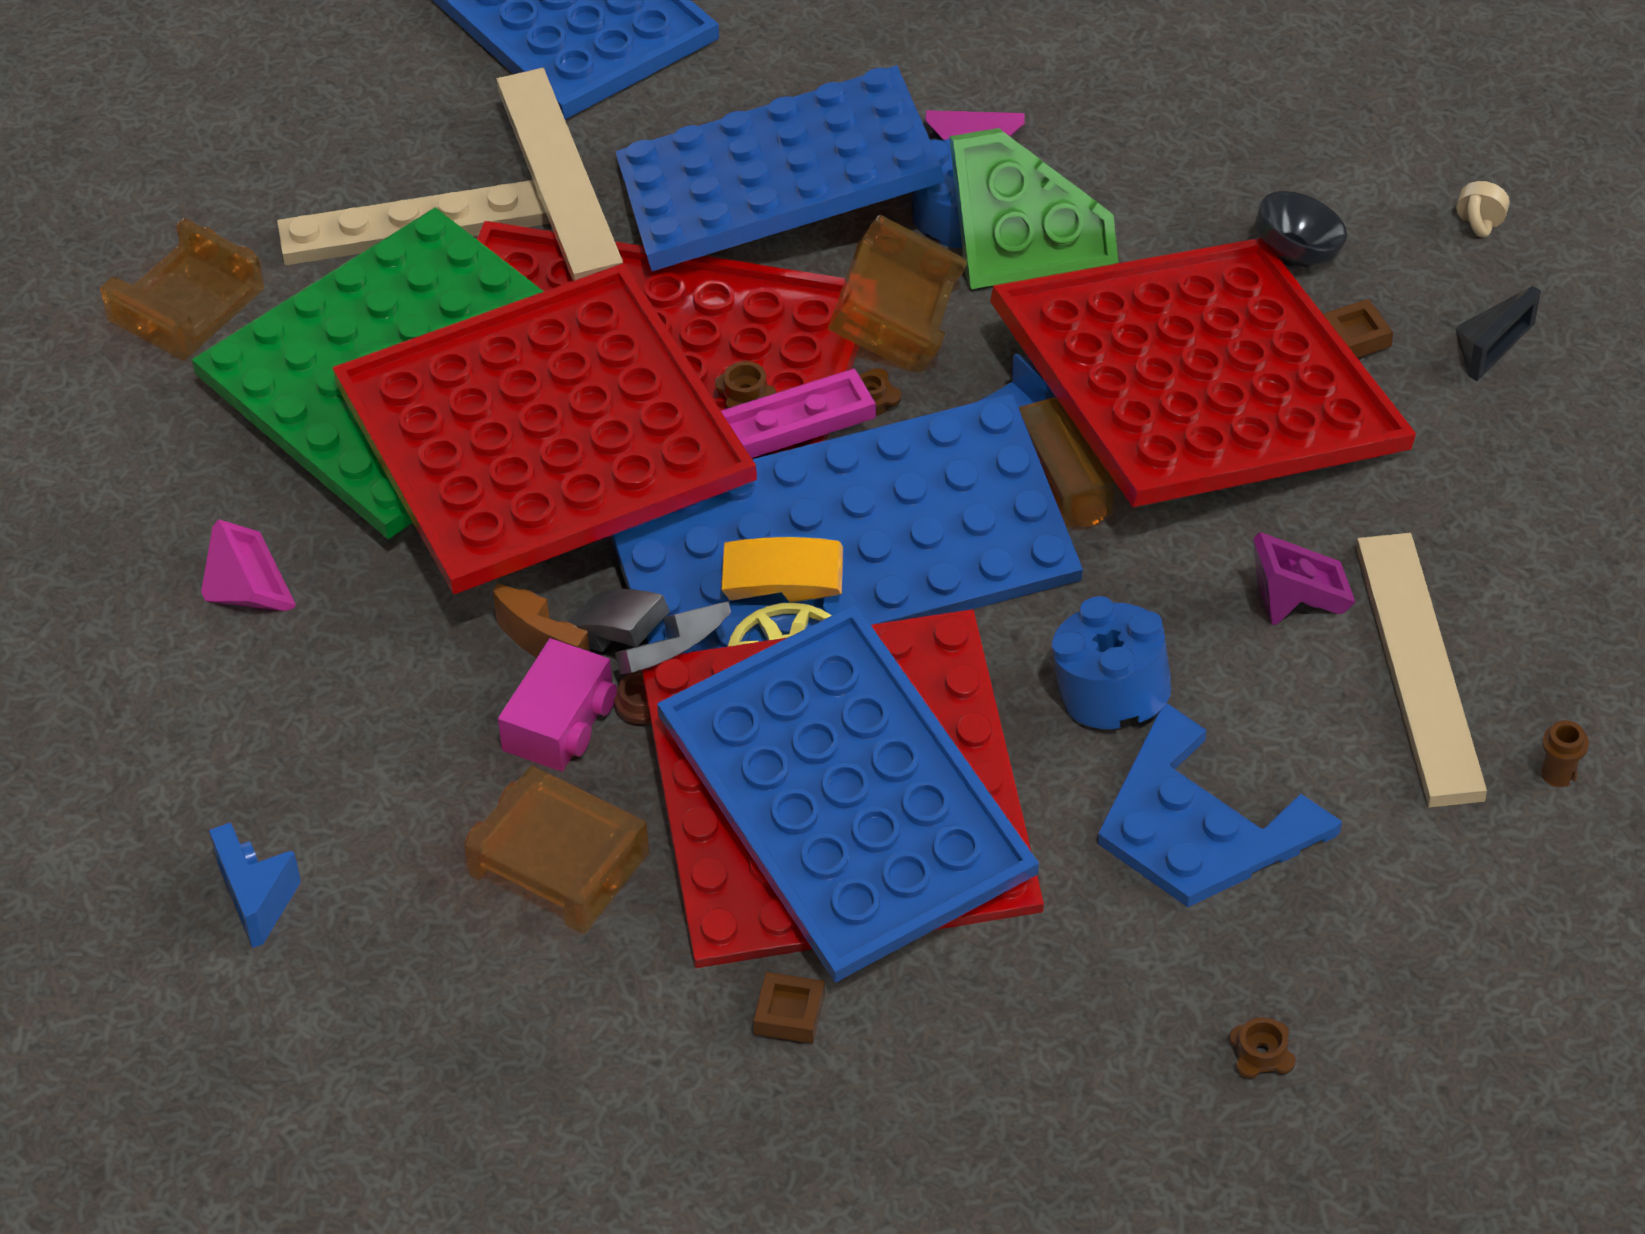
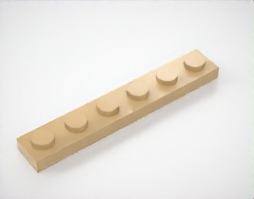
[277,180,550,265]

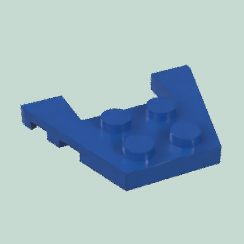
[1098,703,1342,907]

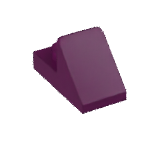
[1253,532,1356,625]

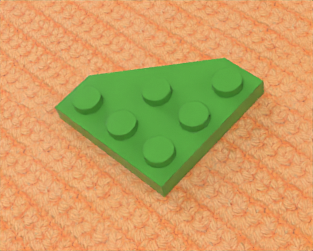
[949,128,1118,289]

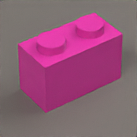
[498,638,617,772]

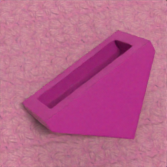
[926,110,1025,140]
[201,519,296,611]

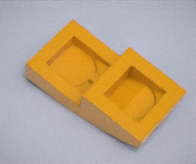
[722,537,843,603]

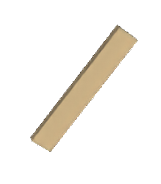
[496,68,623,281]
[1356,533,1487,808]

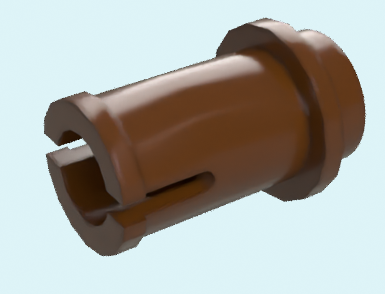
[1540,720,1589,788]

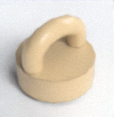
[1456,181,1510,238]

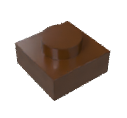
[1323,299,1393,358]
[753,972,825,1043]

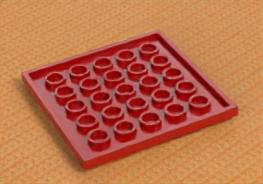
[990,238,1416,507]
[332,263,757,595]
[641,609,1044,969]

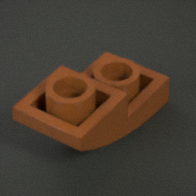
[493,583,590,658]

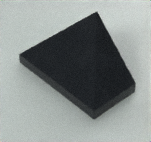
[1456,286,1541,381]

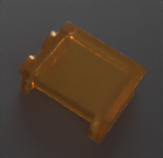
[828,215,967,373]
[100,218,265,361]
[464,765,650,935]

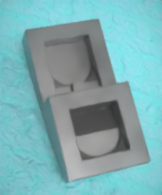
[568,589,670,652]
[615,602,731,674]

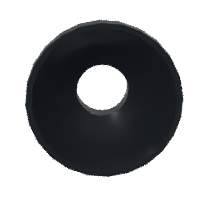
[1255,191,1347,267]

